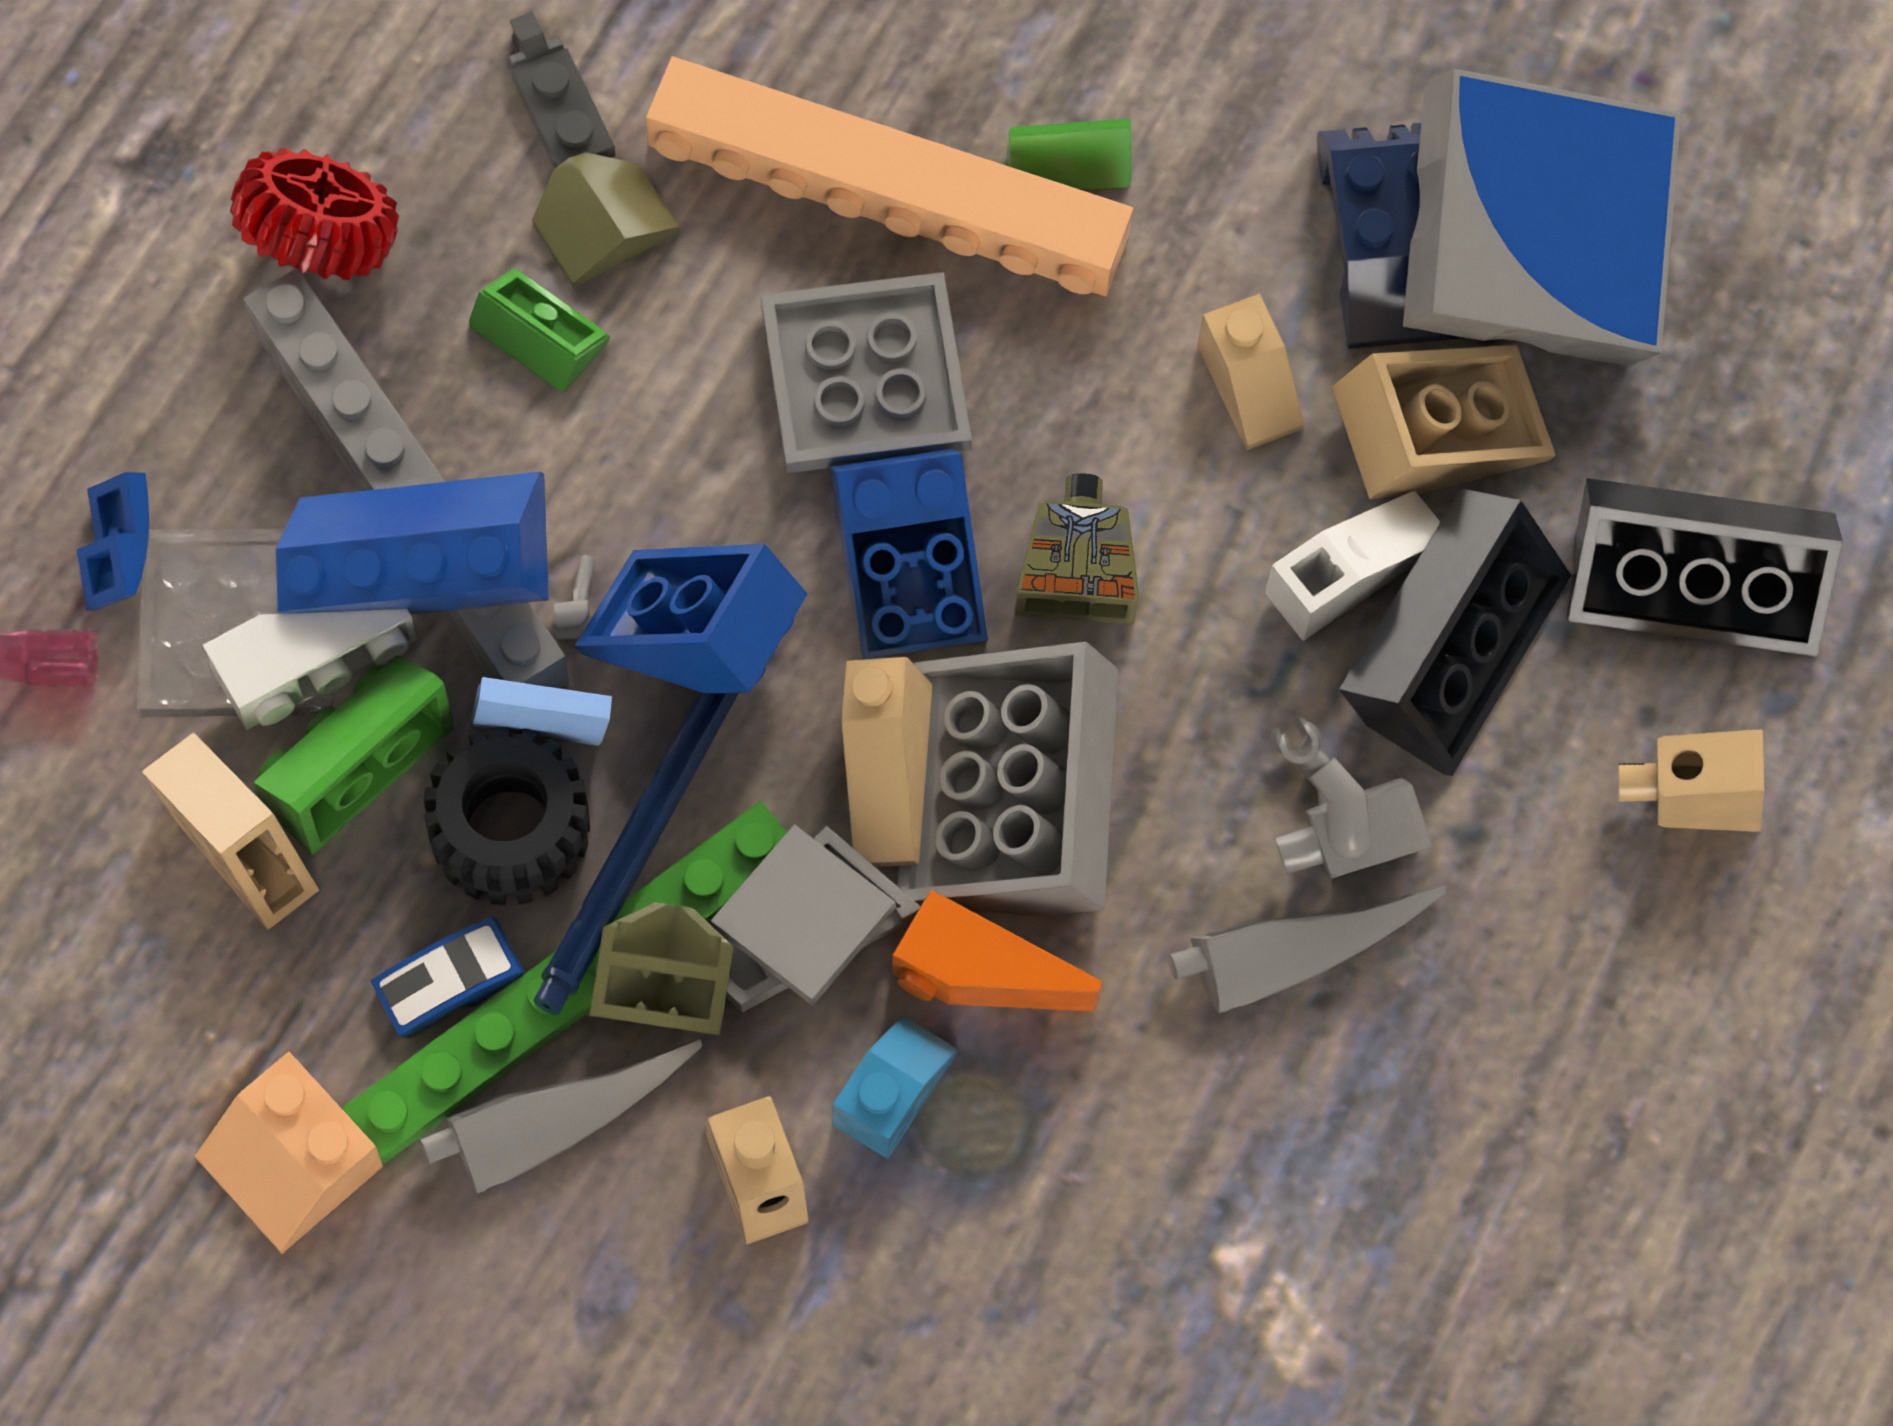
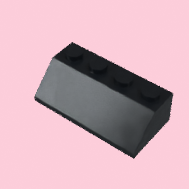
[1567,478,1843,657]
[1339,489,1572,776]

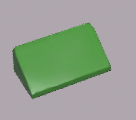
[1006,119,1131,191]
[469,268,610,391]

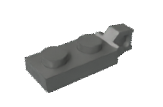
[508,12,616,168]

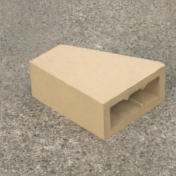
[142,732,319,930]

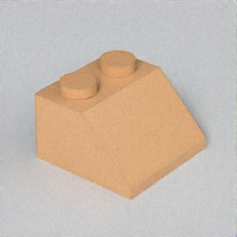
[195,1051,383,1254]

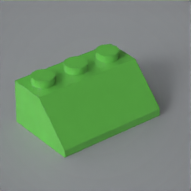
[253,655,454,856]

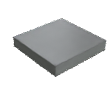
[711,824,896,1006]

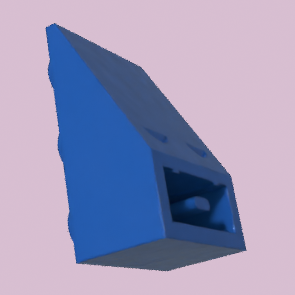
[830,448,988,659]

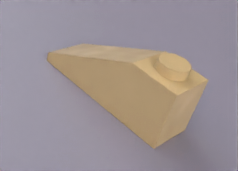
[841,657,933,867]

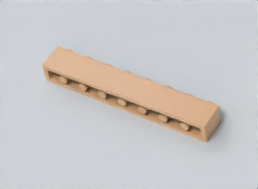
[646,56,1134,297]

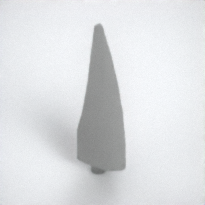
[1168,885,1446,1014]
[420,1038,702,1194]

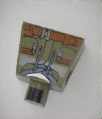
[1015,473,1139,624]

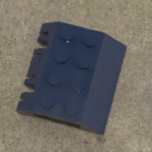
[1317,123,1465,349]

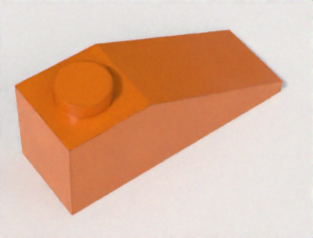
[892,890,1103,1012]

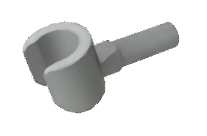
[553,555,596,640]

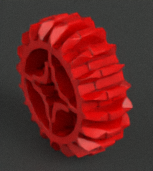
[230,148,399,280]

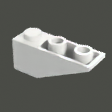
[1265,490,1440,641]
[203,609,417,730]

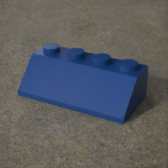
[276,472,549,614]

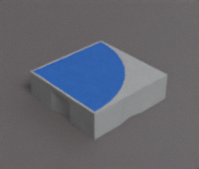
[1403,68,1681,366]

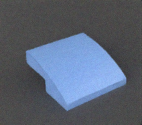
[470,677,612,746]

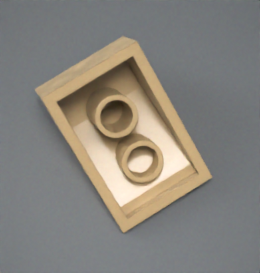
[1332,345,1556,499]

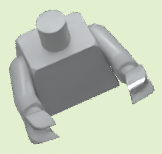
[1270,717,1433,878]

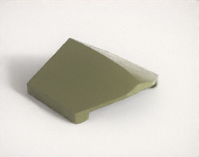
[532,152,680,288]
[589,902,734,1035]

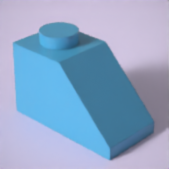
[832,1016,958,1160]

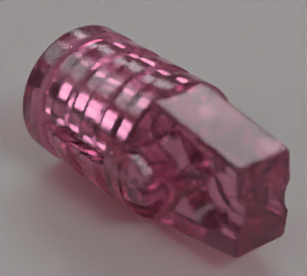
[0,629,98,687]

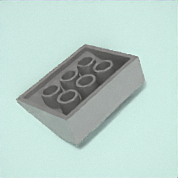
[898,641,1118,916]

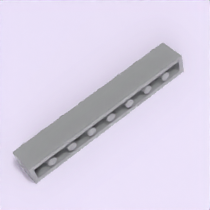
[243,268,569,689]

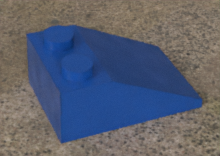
[574,544,808,693]

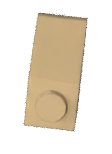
[1197,294,1304,451]

